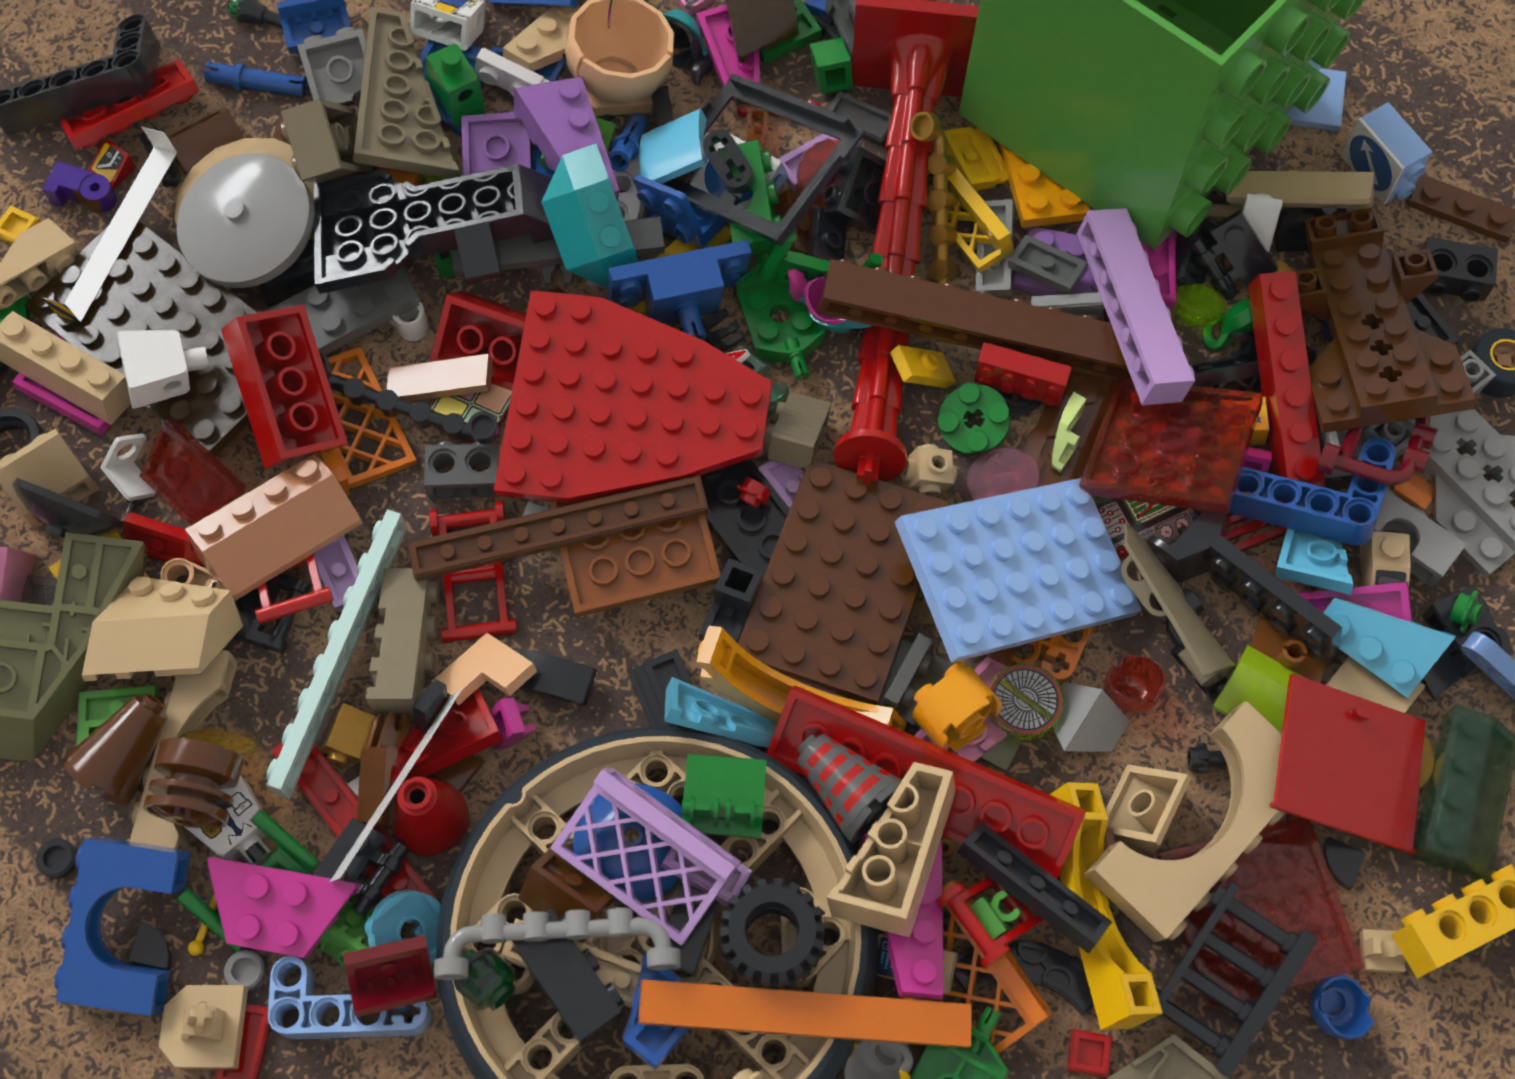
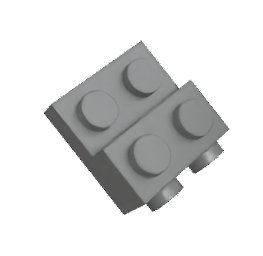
[297,27,366,105]

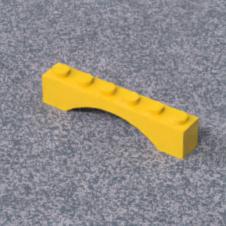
[1049,782,1163,1030]

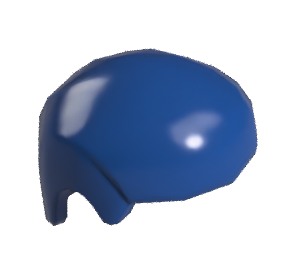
[1309,974,1375,1040]

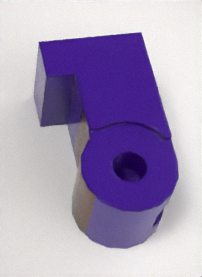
[42,161,117,213]

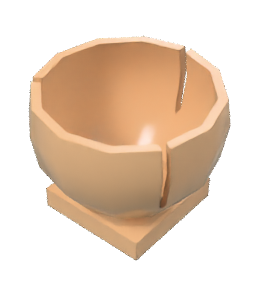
[565,0,674,116]

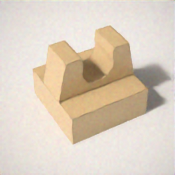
[1359,929,1406,973]

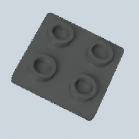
[865,633,953,730]

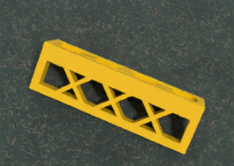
[926,154,1014,274]

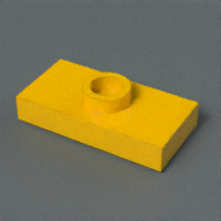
[890,345,956,388]

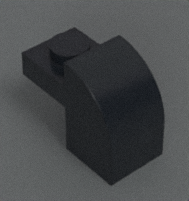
[699,558,764,643]

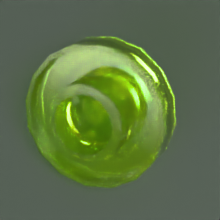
[1174,284,1226,327]

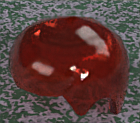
[1104,655,1166,713]

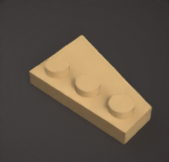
[503,5,581,71]

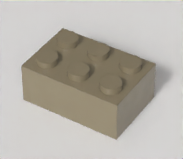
[281,99,373,183]

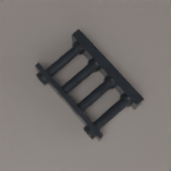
[1147,881,1319,1078]

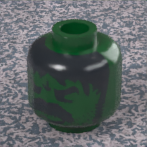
[454,947,516,1011]

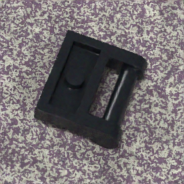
[232,573,311,654]

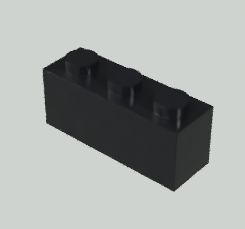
[511,908,624,1047]

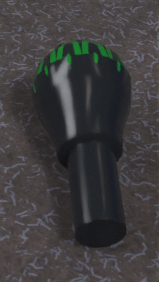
[227,0,283,29]

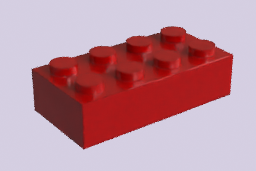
[974,342,1072,406]

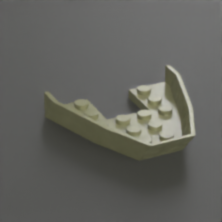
[0,532,148,761]

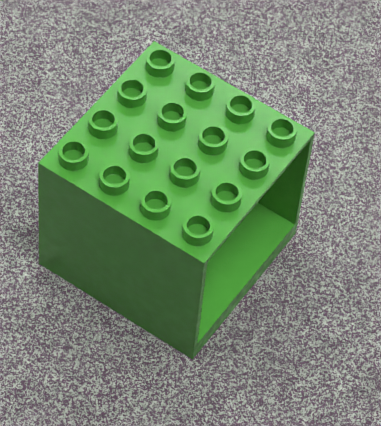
[959,0,1365,251]

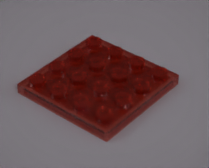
[1079,378,1263,514]
[1157,817,1364,1010]

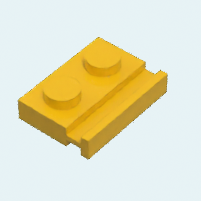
[944,126,1009,191]

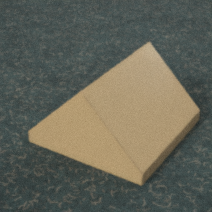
[1105,764,1192,858]

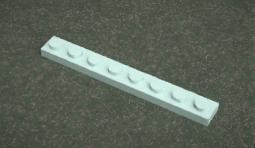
[266,509,407,800]

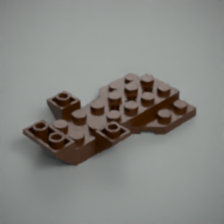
[1296,207,1476,433]

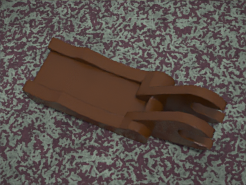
[357,712,410,827]

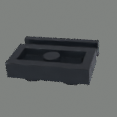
[626,649,693,728]

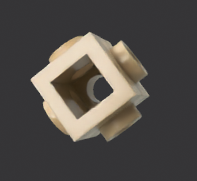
[901,444,957,498]

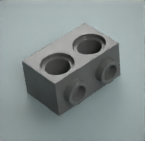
[424,441,502,499]

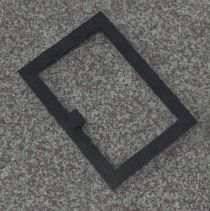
[663,73,866,246]

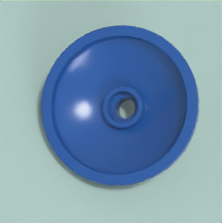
[573,784,682,903]

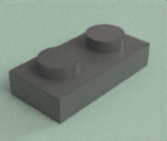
[1008,234,1088,294]

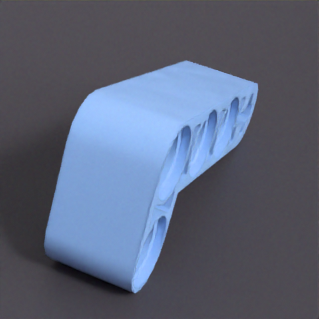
[268,956,433,1039]

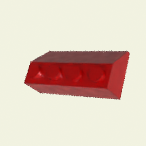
[429,290,527,391]
[221,304,348,469]

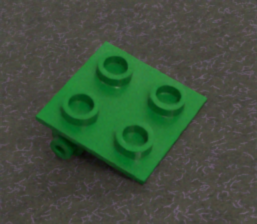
[681,754,767,839]

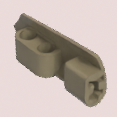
[1121,523,1236,686]

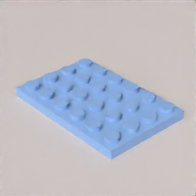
[895,477,1142,663]

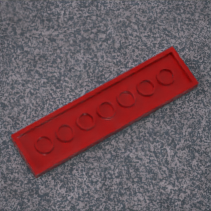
[766,685,1086,880]

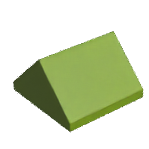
[1212,645,1305,734]

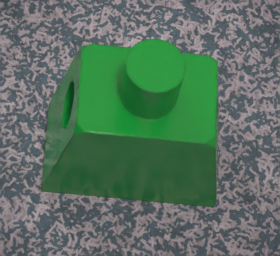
[426,44,486,129]

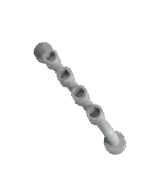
[434,908,681,980]

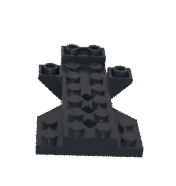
[314,164,555,294]

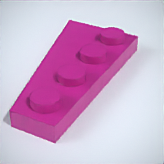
[861,833,943,1001]

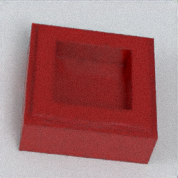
[1066,1029,1113,1078]

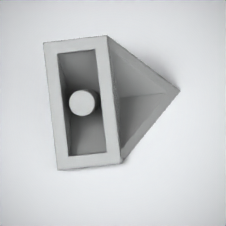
[1045,682,1130,753]

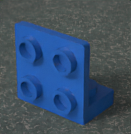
[633,175,728,249]

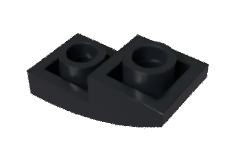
[518,649,597,706]

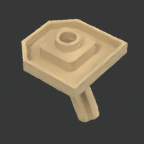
[159,985,249,1069]

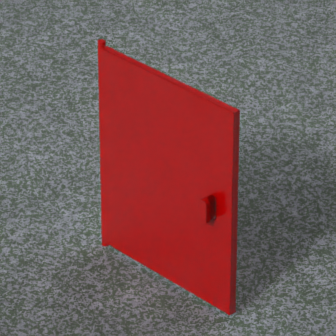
[1269,674,1426,855]

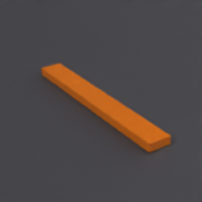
[638,979,972,1048]

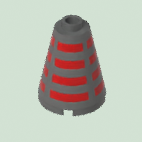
[797,734,902,844]

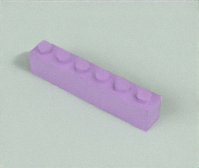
[1077,208,1195,405]

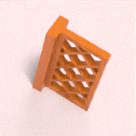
[317,347,417,495]
[883,880,1055,1054]

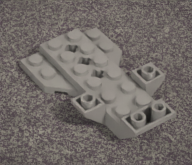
[1365,350,1515,578]

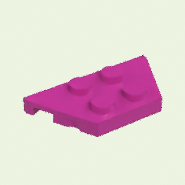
[207,857,360,958]

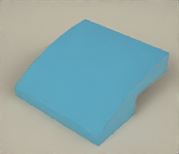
[639,108,707,184]

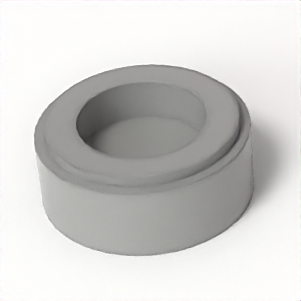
[224,950,266,992]

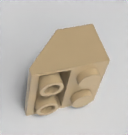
[0,429,99,529]

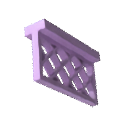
[550,767,742,946]

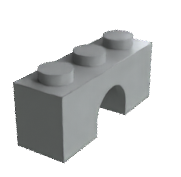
[1353,487,1467,589]

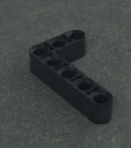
[0,14,161,134]

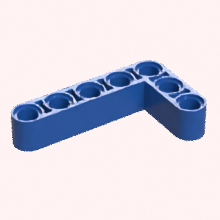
[1192,437,1396,546]

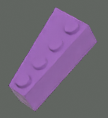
[514,76,619,202]

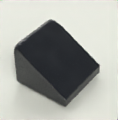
[1421,649,1462,699]

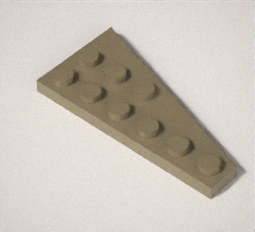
[353,7,459,179]

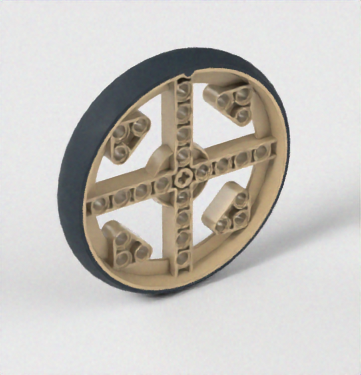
[436,727,879,1079]

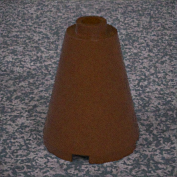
[63,694,168,806]

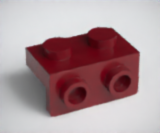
[343,935,437,1017]

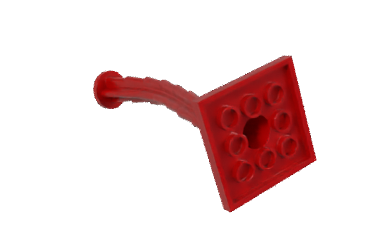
[833,0,979,485]

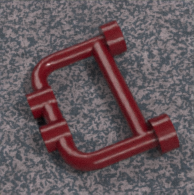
[1316,416,1437,485]

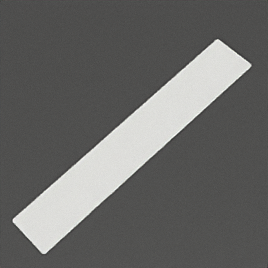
[330,689,462,882]

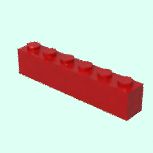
[1248,271,1325,487]

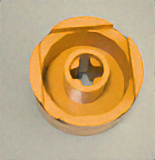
[912,661,1003,752]

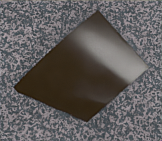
[725,0,799,63]

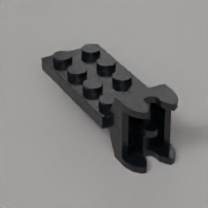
[1146,488,1342,665]

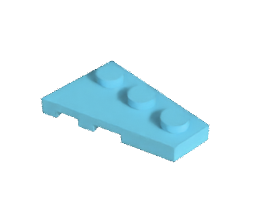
[1323,597,1456,698]

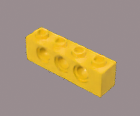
[1391,864,1515,979]

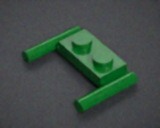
[758,231,883,285]
[176,809,319,952]

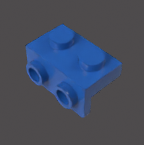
[277,0,351,54]

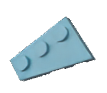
[1275,510,1353,595]
[664,677,777,748]

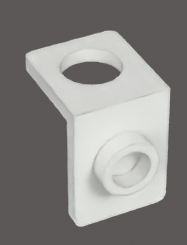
[100,433,157,501]

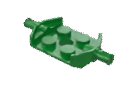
[736,252,825,381]
[910,1006,1011,1079]

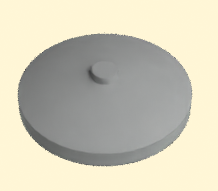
[177,153,315,288]

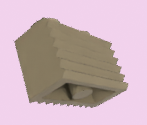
[764,391,831,470]

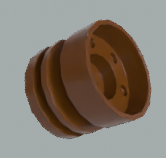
[143,738,244,829]

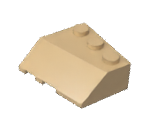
[82,576,243,682]

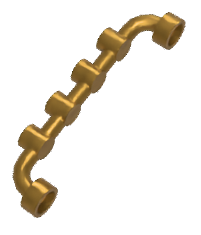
[910,111,958,284]

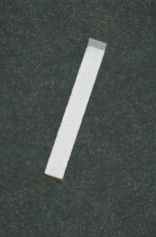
[42,127,177,322]

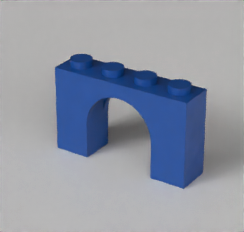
[54,837,191,1016]

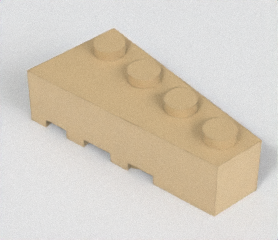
[826,762,955,938]

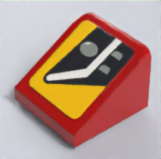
[88,138,136,190]

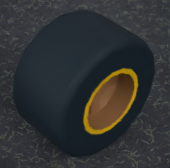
[1471,328,1515,398]

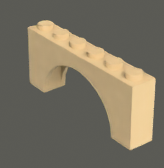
[1084,701,1285,942]

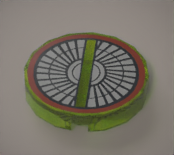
[989,663,1064,740]

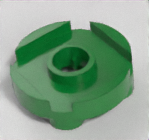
[938,383,1011,456]

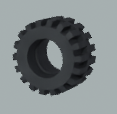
[720,878,825,990]

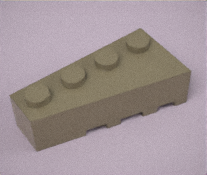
[365,568,440,722]

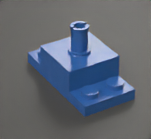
[607,240,752,340]

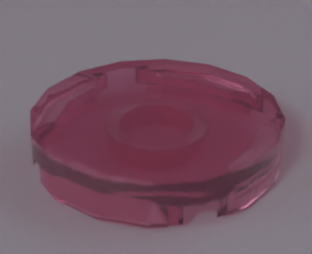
[967,447,1040,501]

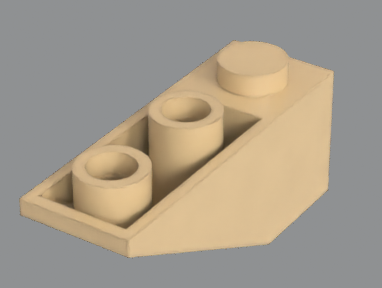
[0,218,77,310]

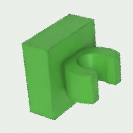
[970,891,1023,940]

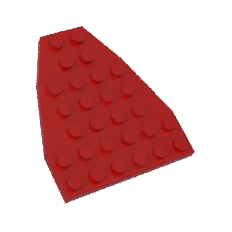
[494,290,772,504]

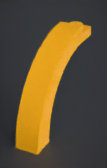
[696,626,907,732]

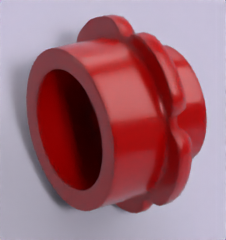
[736,477,772,509]

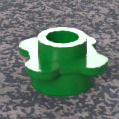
[1450,590,1483,633]

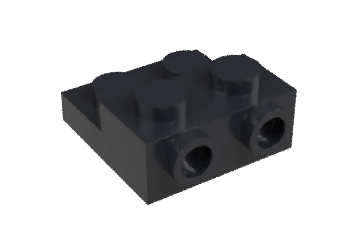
[822,146,886,235]

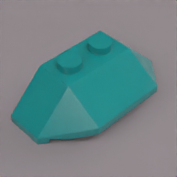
[541,143,639,289]

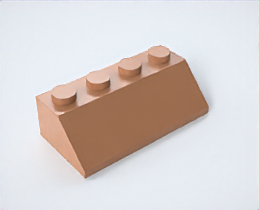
[185,453,363,601]

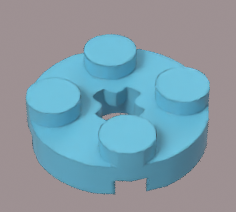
[365,890,441,964]

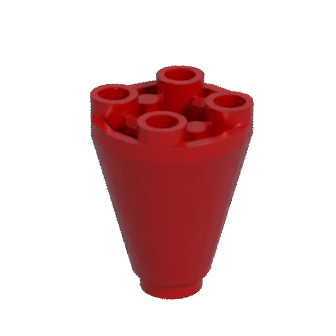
[391,777,469,857]

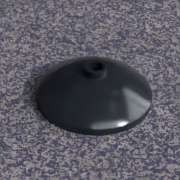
[12,478,125,538]

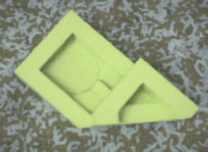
[1051,392,1086,473]

